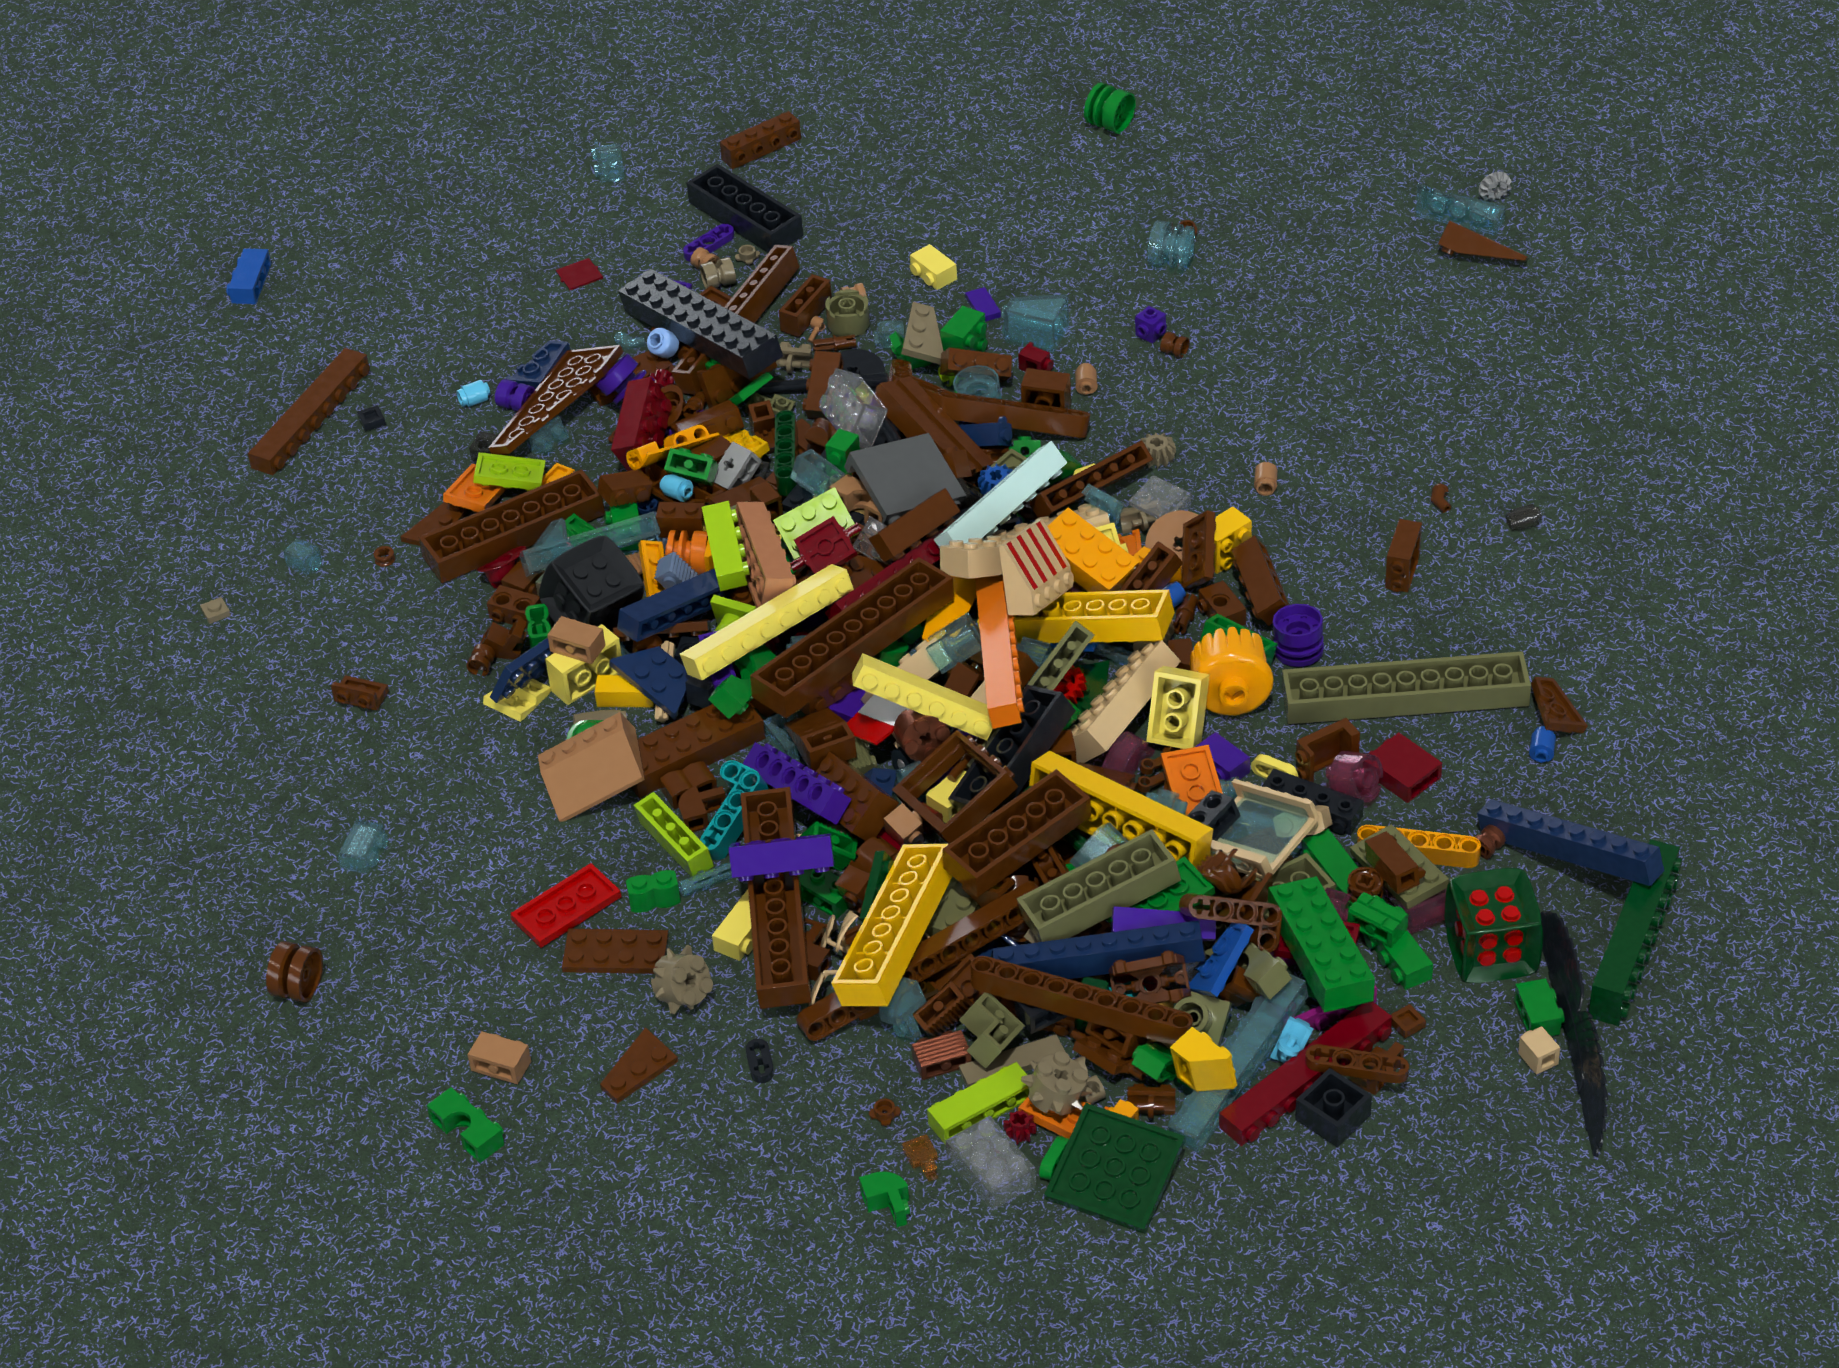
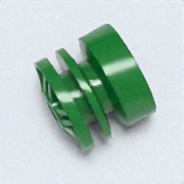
[1084,82,1136,134]

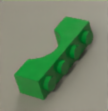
[708,644,777,719]

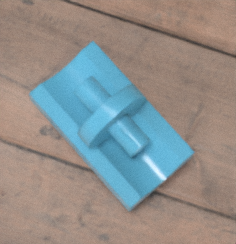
[1270,1016,1314,1063]

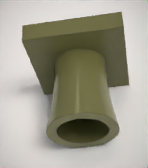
[1174,991,1232,1047]

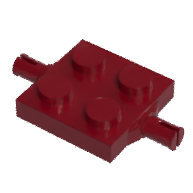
[790,516,862,574]

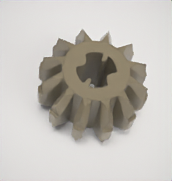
[1140,432,1176,469]

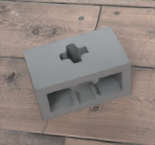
[714,442,762,490]

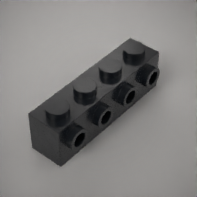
[1262,768,1364,836]

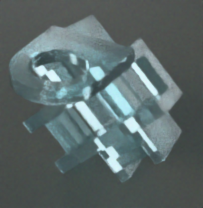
[1082,484,1124,526]

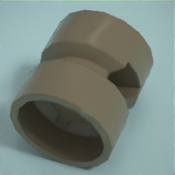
[700,257,736,289]

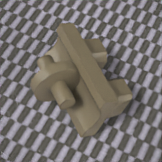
[776,342,813,374]
[1118,501,1161,534]

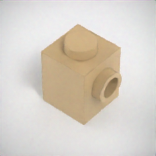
[1518,1026,1560,1075]

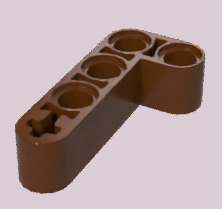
[1179,893,1282,953]

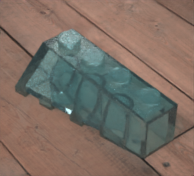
[1416,182,1506,236]

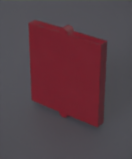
[555,258,603,290]

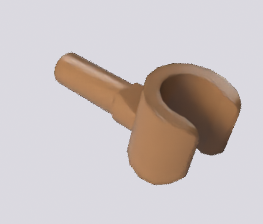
[807,316,825,343]

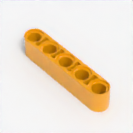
[1357,825,1481,868]

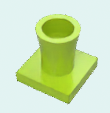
[710,595,756,631]

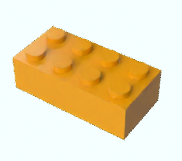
[1047,507,1140,592]

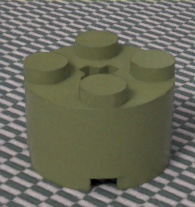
[825,289,870,337]

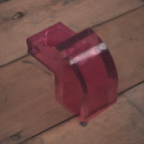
[1102,731,1155,774]

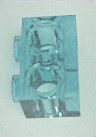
[763,714,803,761]

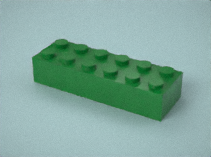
[1267,876,1375,1013]

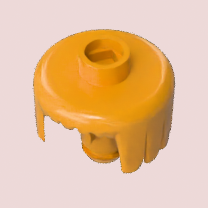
[1190,627,1274,716]

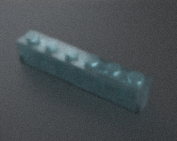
[519,511,661,577]

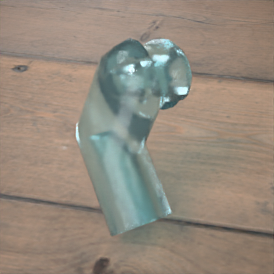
[614,331,646,350]

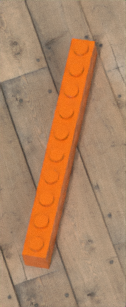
[975,575,1025,729]

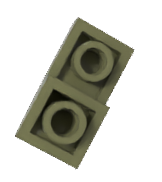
[745,392,795,415]

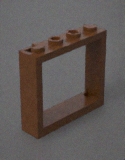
[892,730,1018,845]

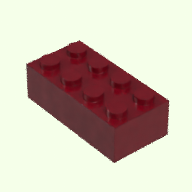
[611,377,672,474]

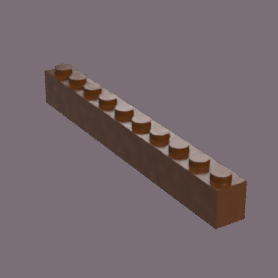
[671,245,800,395]

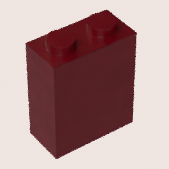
[1364,732,1442,803]

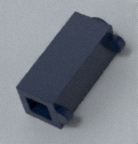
[958,416,1012,448]

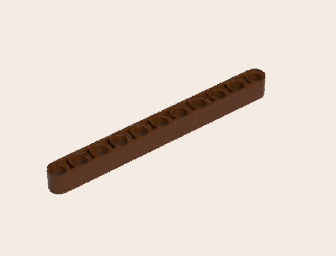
[796,881,1039,1041]

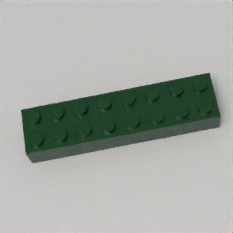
[1589,839,1683,1026]

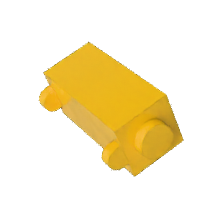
[594,675,654,707]

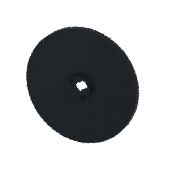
[838,349,885,399]

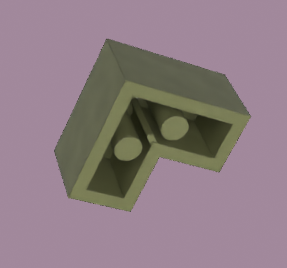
[959,992,1025,1068]

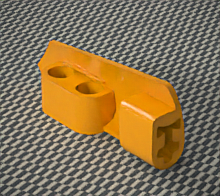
[626,425,722,470]
[922,576,977,644]

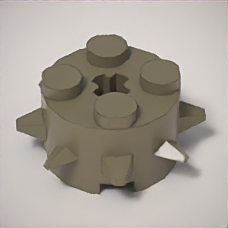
[651,945,713,1014]
[1021,1051,1092,1115]

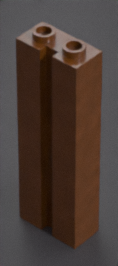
[871,376,994,487]

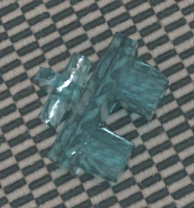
[528,416,569,455]

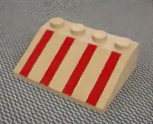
[999,519,1074,615]

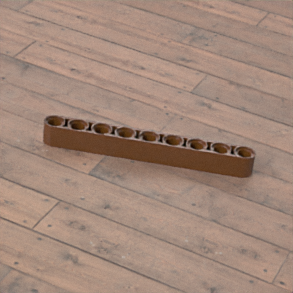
[971,956,1193,1045]

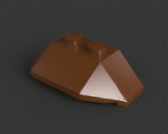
[645,458,727,505]

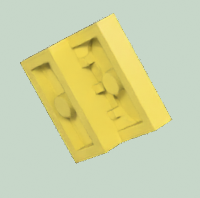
[483,679,551,722]

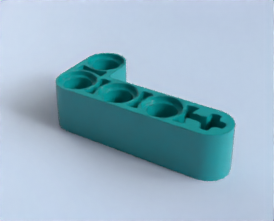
[700,760,768,860]

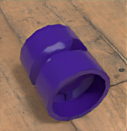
[495,379,535,412]

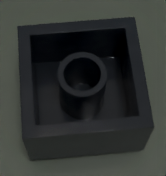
[1295,1068,1372,1147]

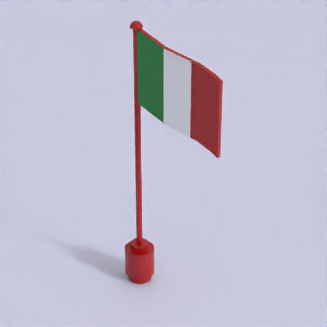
[791,632,910,745]

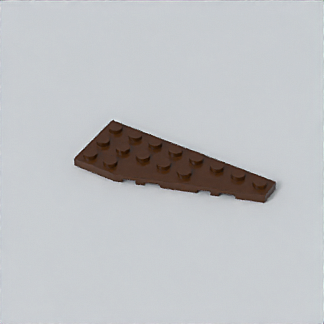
[488,345,623,455]

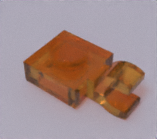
[902,1134,938,1182]

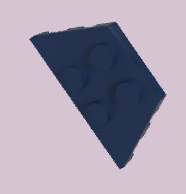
[609,646,691,719]

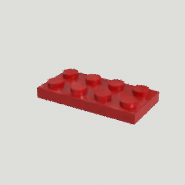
[510,863,622,948]

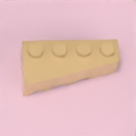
[861,637,954,704]

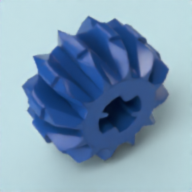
[977,463,1013,496]

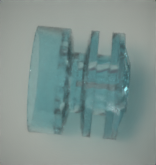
[1147,220,1195,270]
[953,365,1002,424]

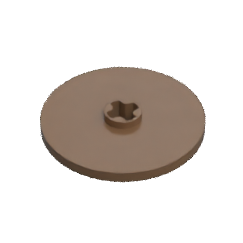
[1145,510,1198,573]

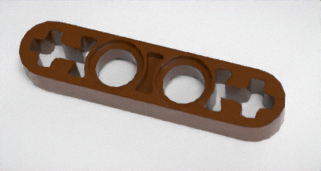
[1305,1044,1409,1083]

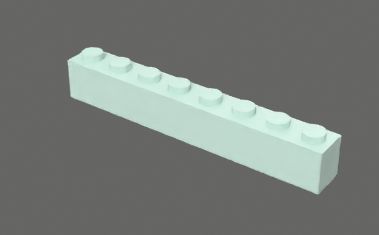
[934,441,1067,548]

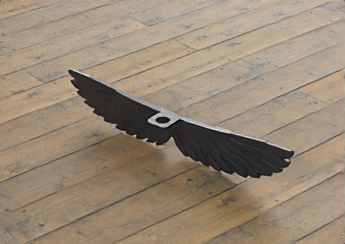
[1540,911,1608,1157]

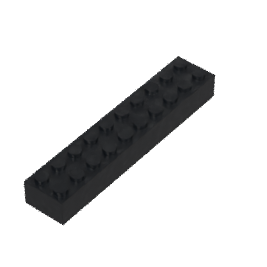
[618,269,783,379]

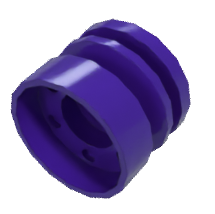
[596,353,655,410]
[1273,604,1324,667]

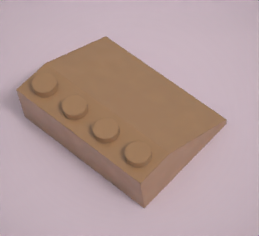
[538,712,645,822]

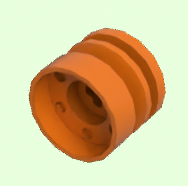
[665,530,708,575]

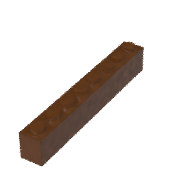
[248,348,370,475]

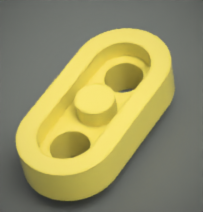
[1251,754,1298,779]

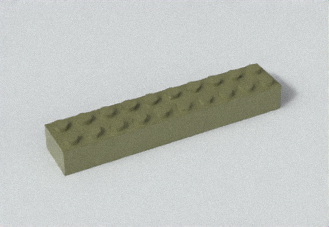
[1282,651,1531,724]

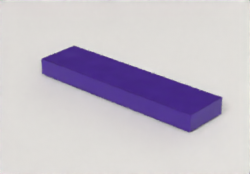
[1111,906,1216,941]

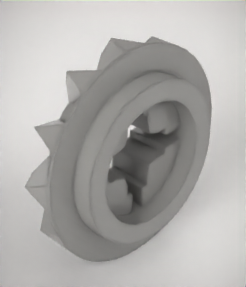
[1479,172,1512,201]

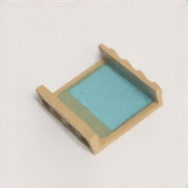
[1210,779,1319,879]

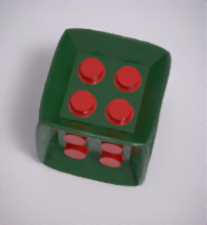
[1444,868,1543,983]

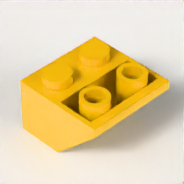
[1214,506,1252,574]
[1170,1027,1237,1092]

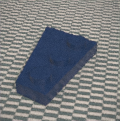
[504,340,570,389]

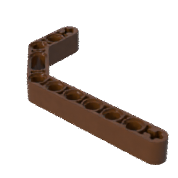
[889,359,1090,438]

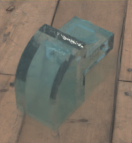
[879,977,927,1041]

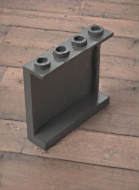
[844,433,966,530]

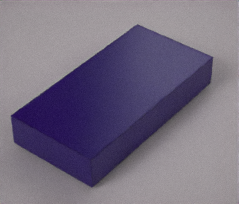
[965,287,1001,322]

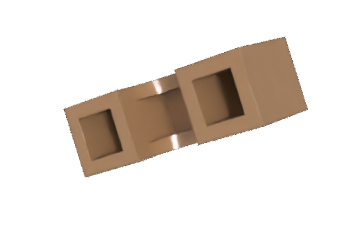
[829,474,883,531]

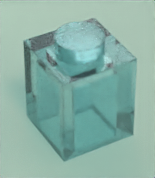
[283,538,322,576]

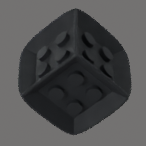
[539,535,644,633]

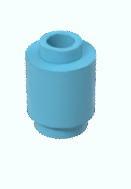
[456,380,491,407]
[660,474,693,502]

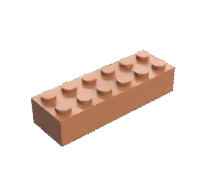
[734,502,796,608]

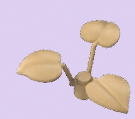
[809,910,859,1006]

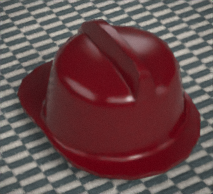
[477,546,527,588]

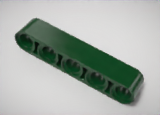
[774,410,798,496]

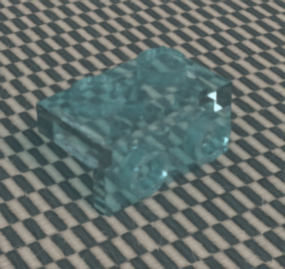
[591,140,625,183]

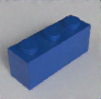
[226,248,271,304]

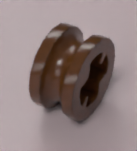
[373,546,395,567]

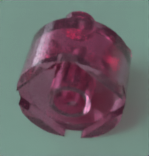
[1326,751,1383,802]

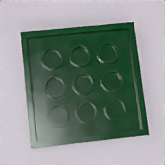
[1044,1103,1186,1234]

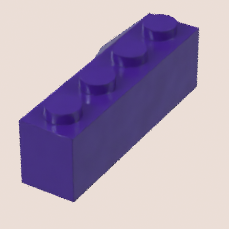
[728,833,835,881]

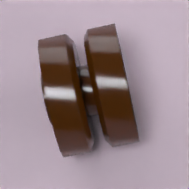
[266,941,323,1003]

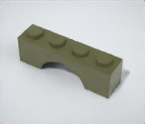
[1204,936,1292,1000]

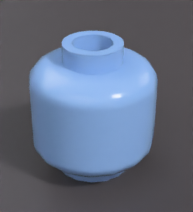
[647,328,679,358]

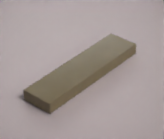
[959,1034,1065,1087]

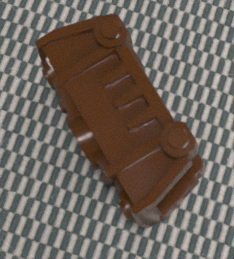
[1108,950,1192,1004]

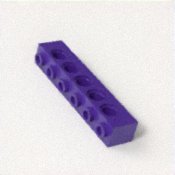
[743,742,851,825]

